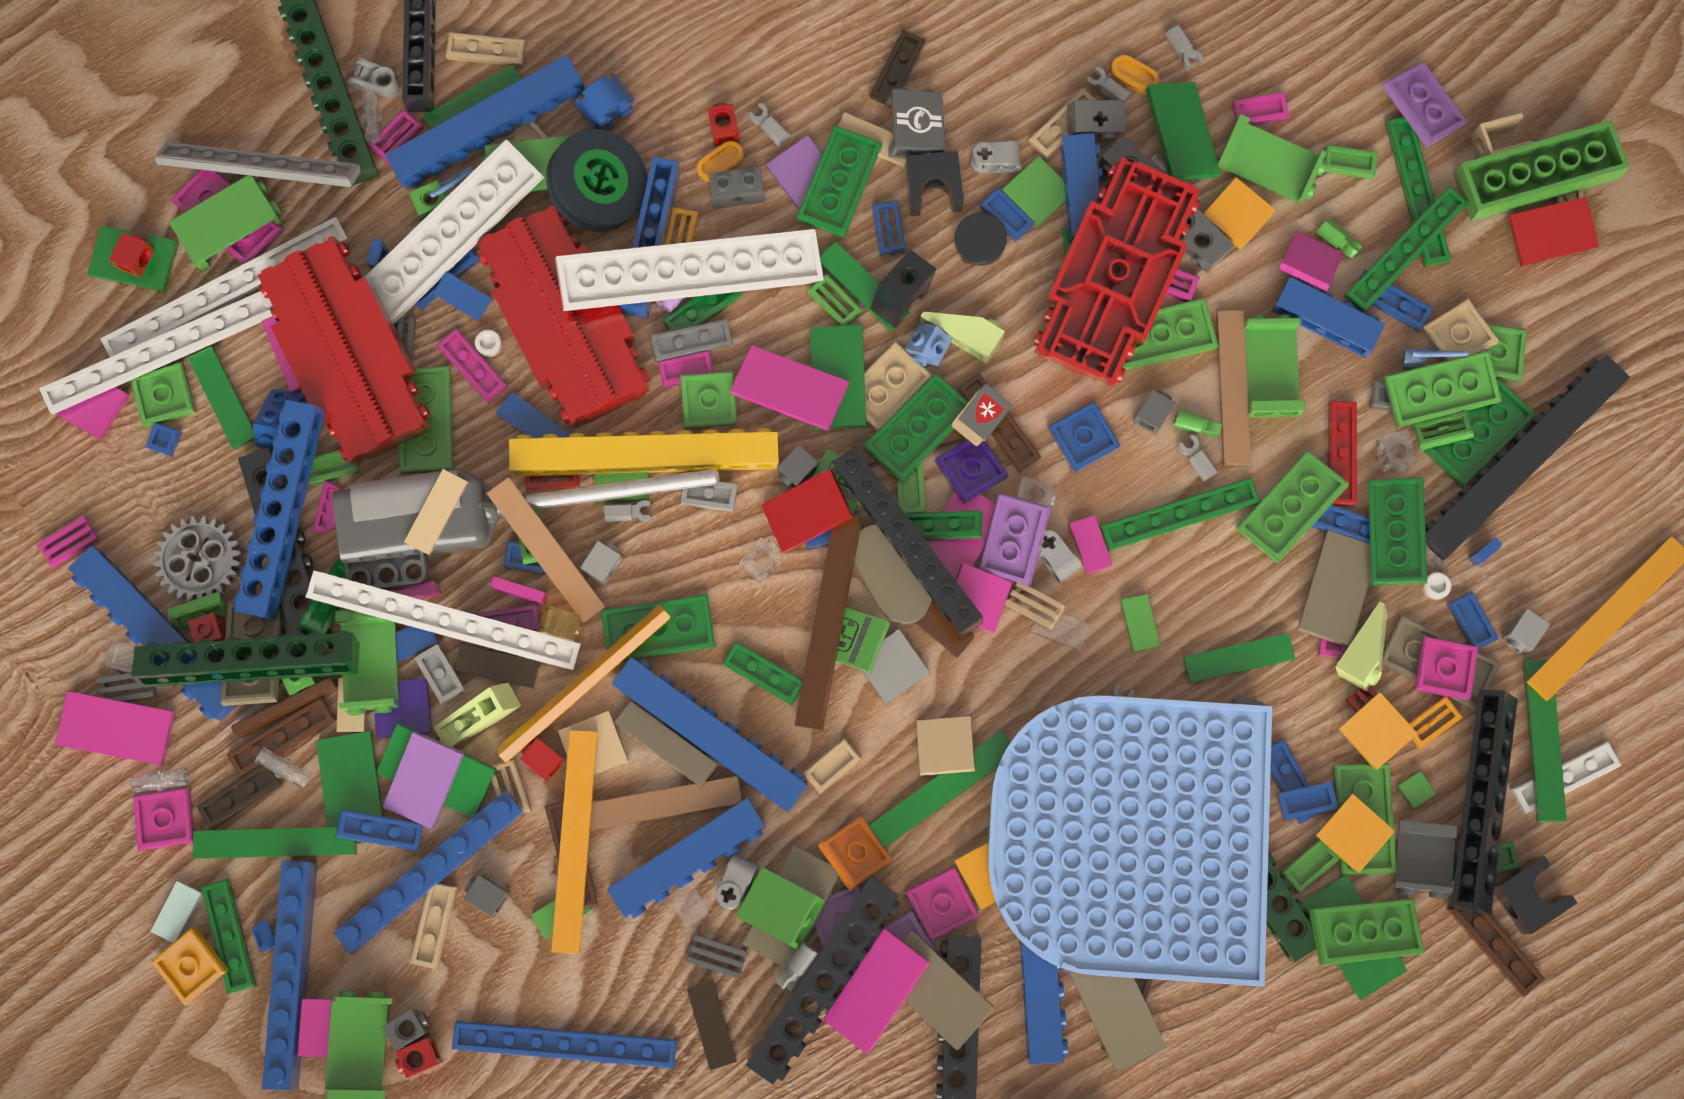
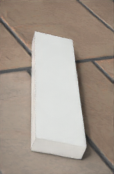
[1510,741,1622,814]

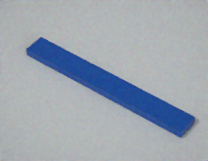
[452,1021,677,1068]

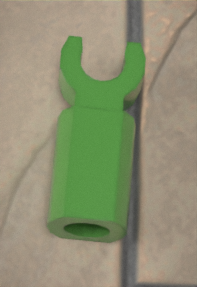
[1316,218,1363,258]
[1173,409,1222,438]

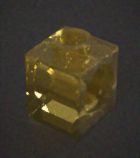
[537,606,582,641]

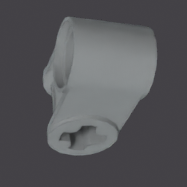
[347,58,401,99]
[970,140,1021,174]
[1039,530,1082,583]
[716,854,759,910]

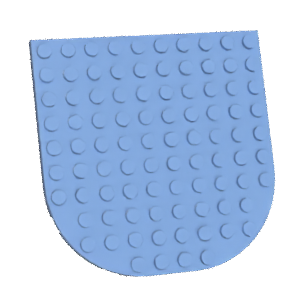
[988,696,1272,987]

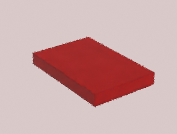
[1508,196,1600,267]
[761,469,854,553]

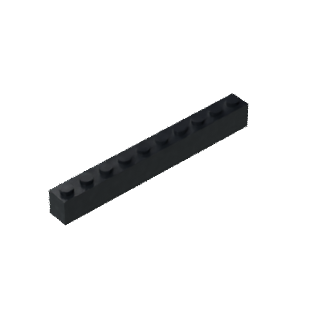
[1425,355,1630,562]

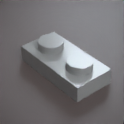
[681,482,738,512]
[414,644,466,705]

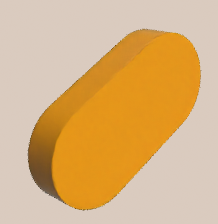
[1111,55,1159,95]
[697,141,744,183]

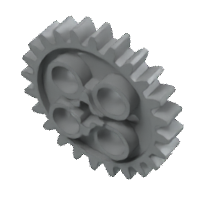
[153,516,243,602]

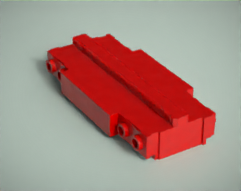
[1032,156,1201,387]
[477,204,651,429]
[257,236,431,465]

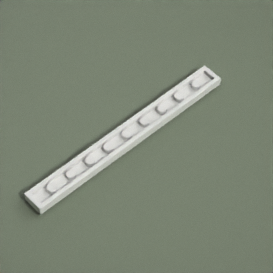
[100,217,350,357]
[39,291,273,414]
[306,571,580,671]

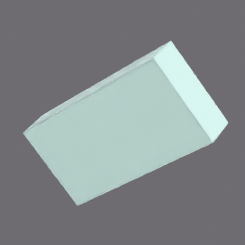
[150,881,203,943]

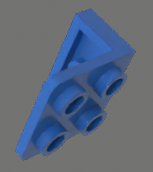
[253,389,308,454]

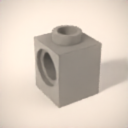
[580,541,623,586]
[1502,608,1550,654]

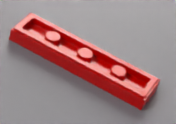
[1328,401,1357,507]

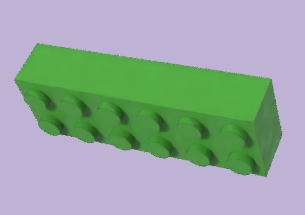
[1454,120,1630,222]

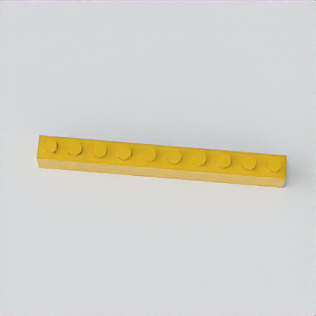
[509,428,779,476]

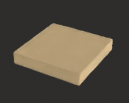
[1423,299,1499,361]
[558,711,629,775]
[916,716,975,776]

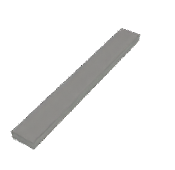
[155,142,361,187]

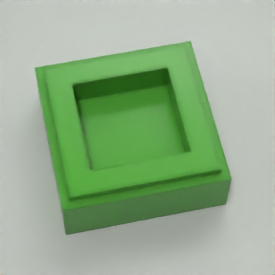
[1396,771,1436,809]

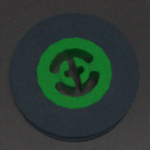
[546,129,648,232]

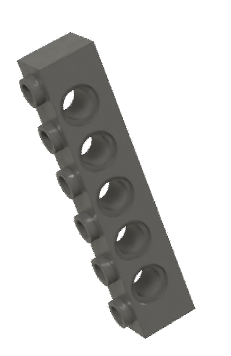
[1099,136,1234,273]

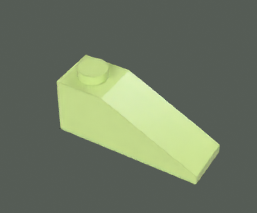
[920,312,1005,364]
[1335,601,1387,692]
[434,683,521,747]

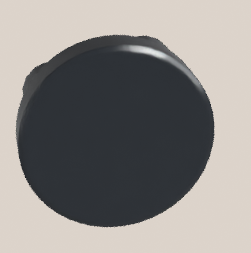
[954,213,1007,266]

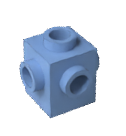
[905,323,952,366]

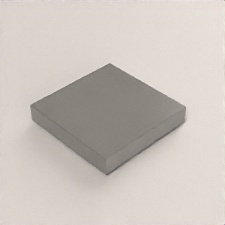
[862,629,930,705]

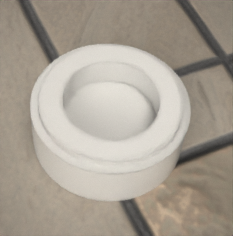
[475,329,502,357]
[1422,572,1451,600]

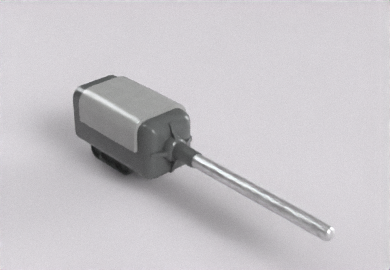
[332,469,719,590]

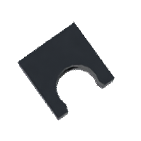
[905,151,964,216]
[870,249,936,328]
[1494,856,1577,934]

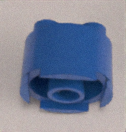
[574,73,635,131]

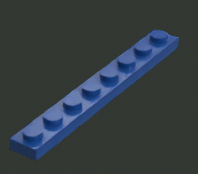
[334,790,524,954]

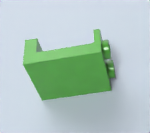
[736,867,825,949]

